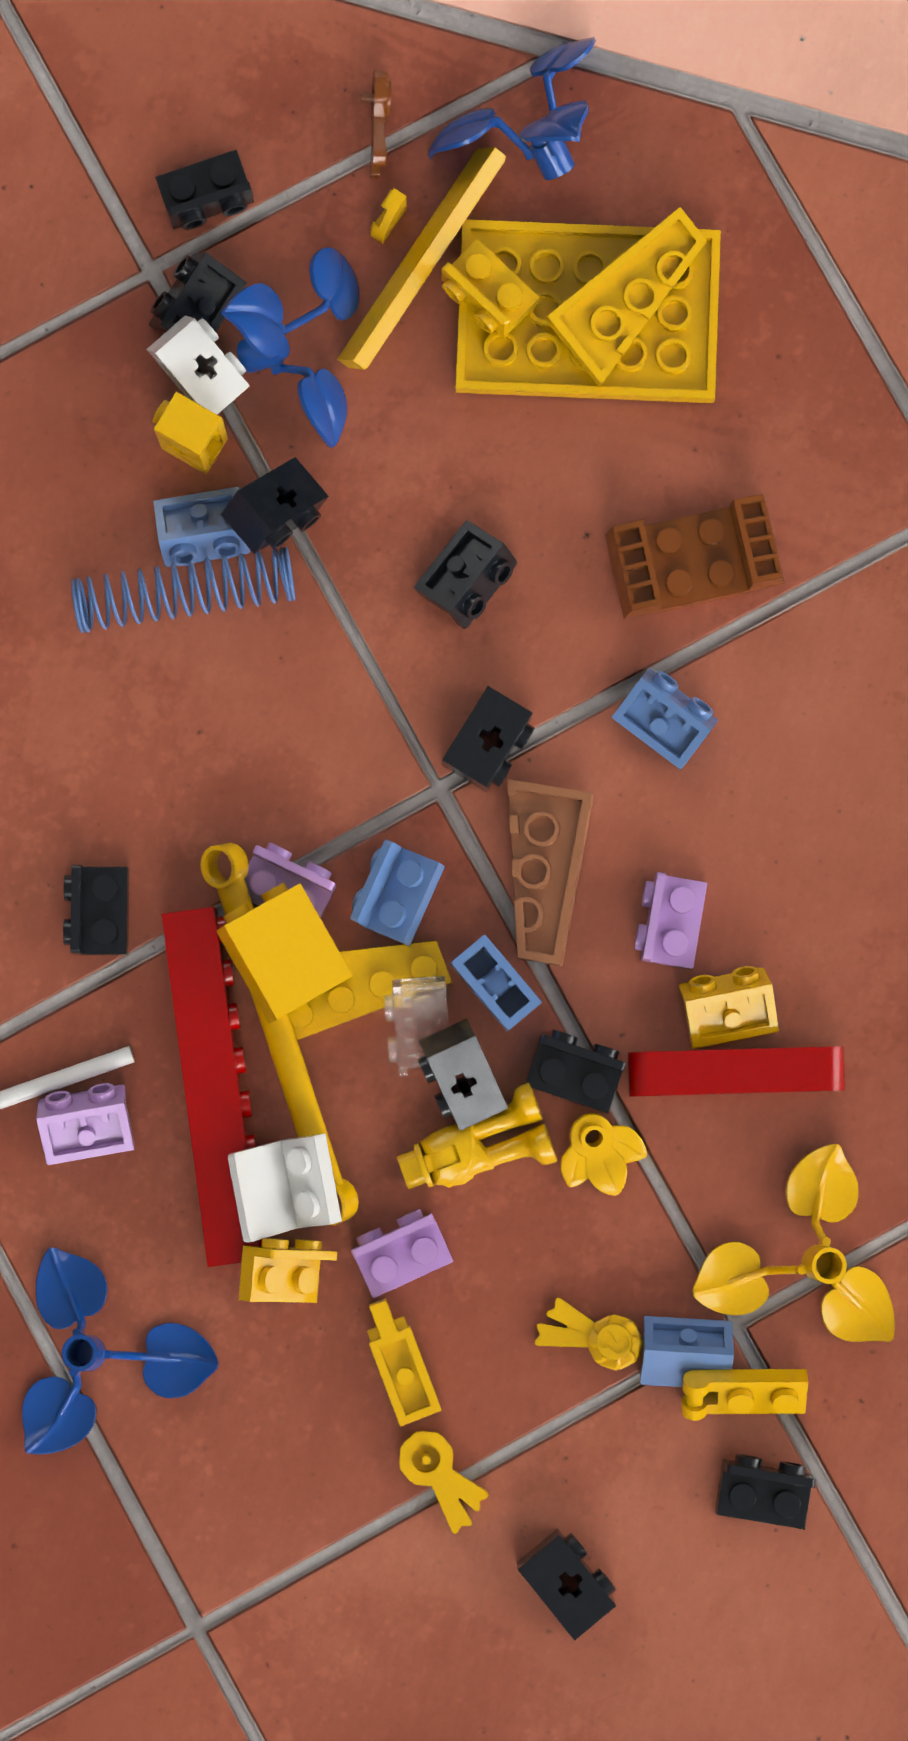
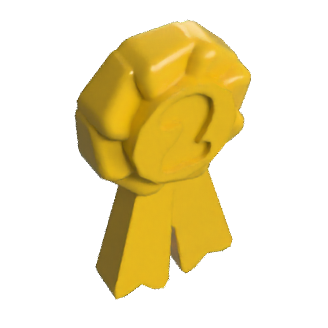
[535,1298,643,1371]
[399,1430,489,1534]

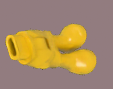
[397,1083,557,1189]

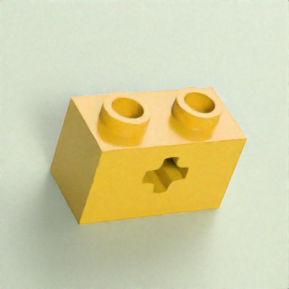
[153,392,228,475]

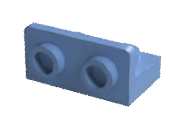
[153,487,250,567]
[611,669,718,770]
[350,839,445,947]

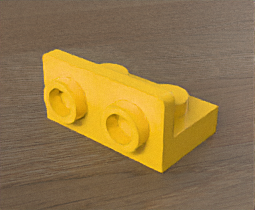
[441,238,540,339]
[679,966,779,1049]
[238,1238,337,1303]

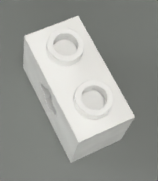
[146,315,250,414]

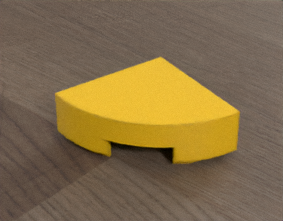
[370,188,407,244]

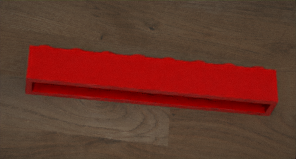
[161,907,269,1267]

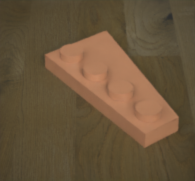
[507,779,594,967]

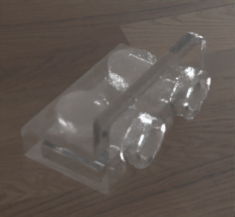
[384,976,449,1077]

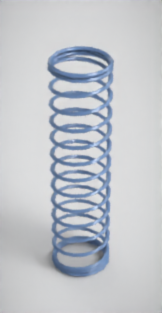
[71,546,296,634]

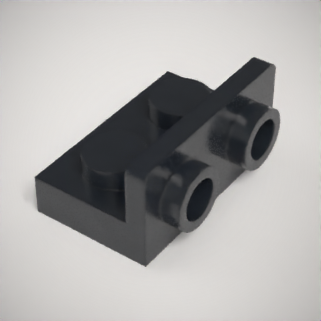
[155,149,254,230]
[149,252,247,333]
[413,520,517,629]
[63,865,129,955]
[525,1029,626,1114]
[715,1454,816,1530]

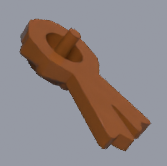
[361,70,391,178]

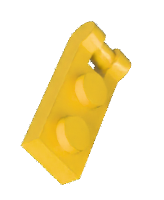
[681,1369,808,1421]

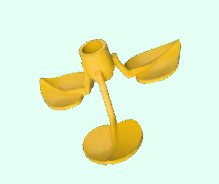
[692,1144,895,1342]

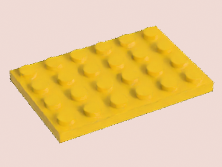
[456,219,721,403]

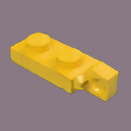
[367,1298,442,1427]

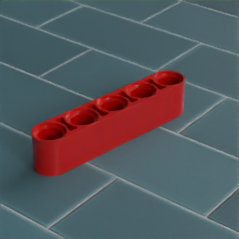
[628,1046,845,1097]

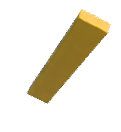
[337,147,506,370]

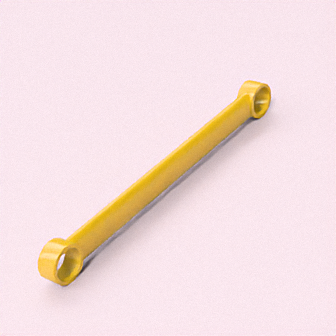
[200,843,359,1225]

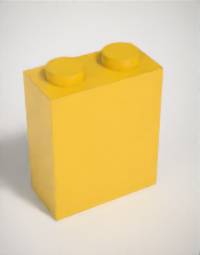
[216,883,353,1024]

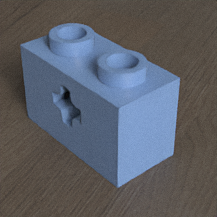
[450,934,542,1032]

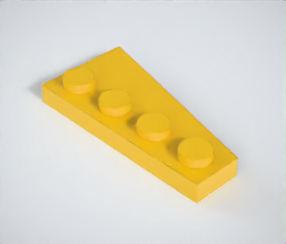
[545,207,707,386]
[289,941,452,1040]

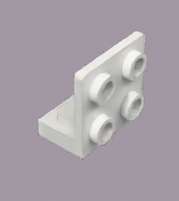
[228,1134,342,1242]

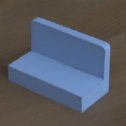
[640,1316,734,1387]

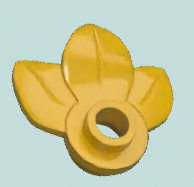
[560,1113,647,1196]

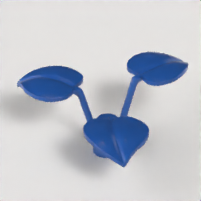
[428,37,596,180]
[221,247,360,448]
[22,1247,219,1455]

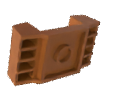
[605,494,785,618]

